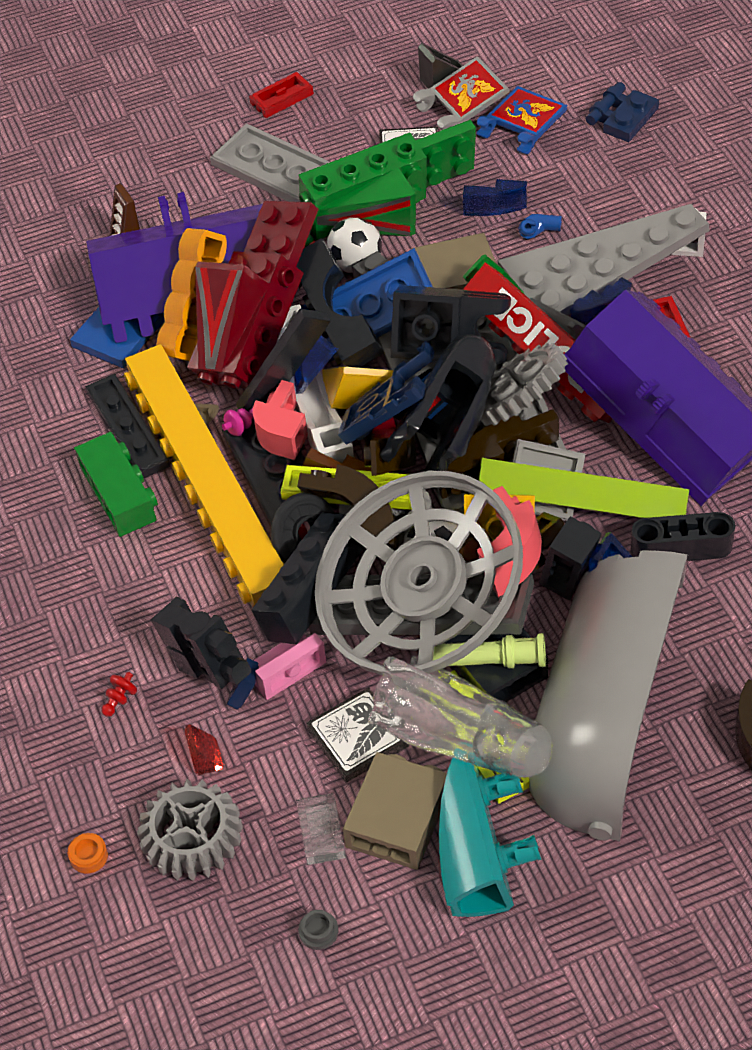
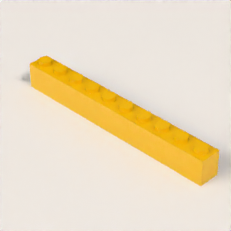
[124,344,284,607]

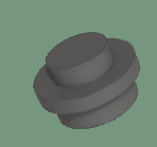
[298,910,339,950]

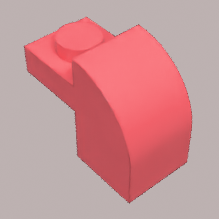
[253,380,308,460]

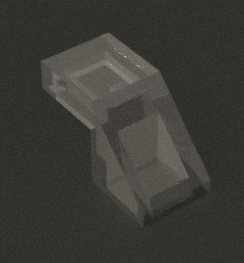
[296,793,346,865]

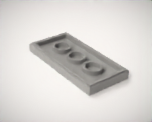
[210,123,330,202]

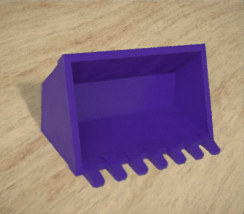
[86,192,263,343]
[564,289,752,506]

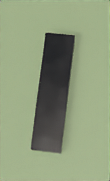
[236,309,331,412]
[85,374,170,478]

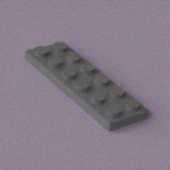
[309,573,534,635]

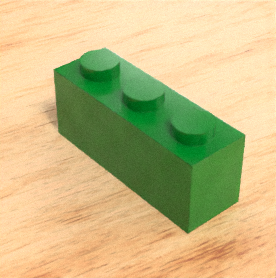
[74,432,158,537]

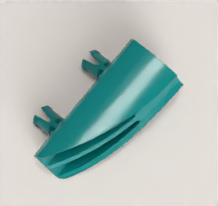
[439,746,542,917]

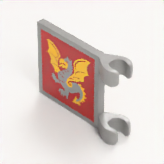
[413,56,510,131]

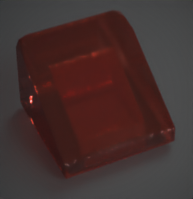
[184,724,224,776]

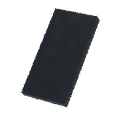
[222,420,336,527]

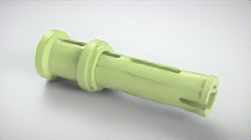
[433,633,546,668]

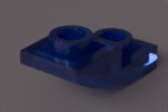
[463,179,527,216]
[570,277,632,325]

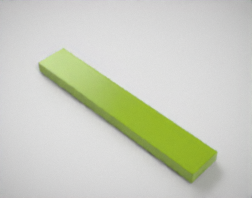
[478,458,689,518]

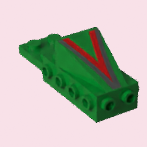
[298,120,476,240]

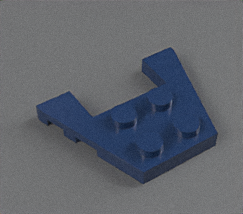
[338,341,435,445]

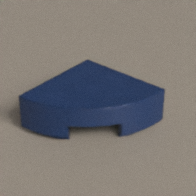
[227,658,259,710]

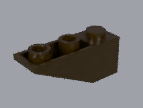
[364,428,416,476]

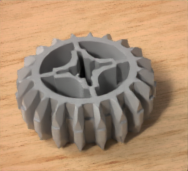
[137,779,243,882]

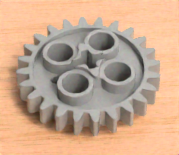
[478,343,568,427]

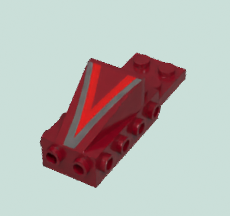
[187,201,319,389]

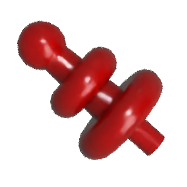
[102,671,137,717]

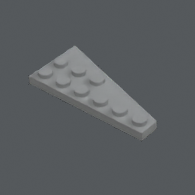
[498,204,710,316]

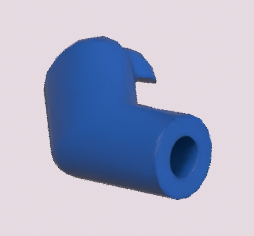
[518,214,562,239]

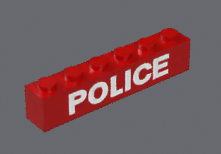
[463,263,612,423]

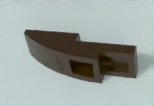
[439,409,559,499]

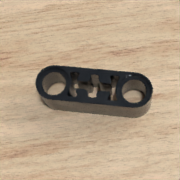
[630,512,735,561]

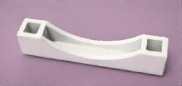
[277,304,354,463]

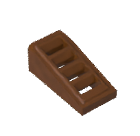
[110,183,140,236]

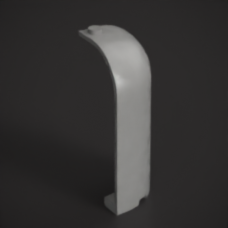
[524,551,687,842]

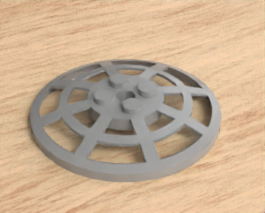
[315,471,523,677]

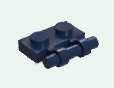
[585,82,659,143]

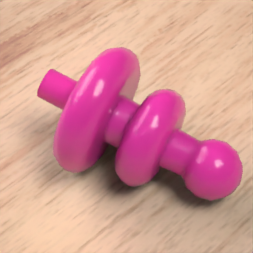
[222,408,254,437]

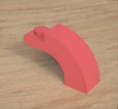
[477,486,542,597]

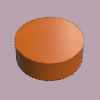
[67,833,108,874]

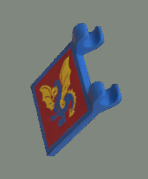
[477,86,567,154]

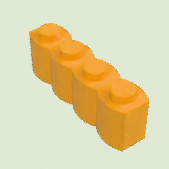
[156,228,227,361]

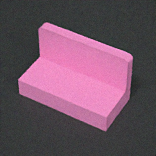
[254,633,327,700]

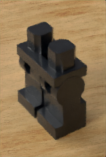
[150,596,251,689]

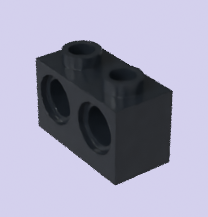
[539,516,602,601]

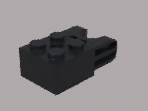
[390,285,511,365]

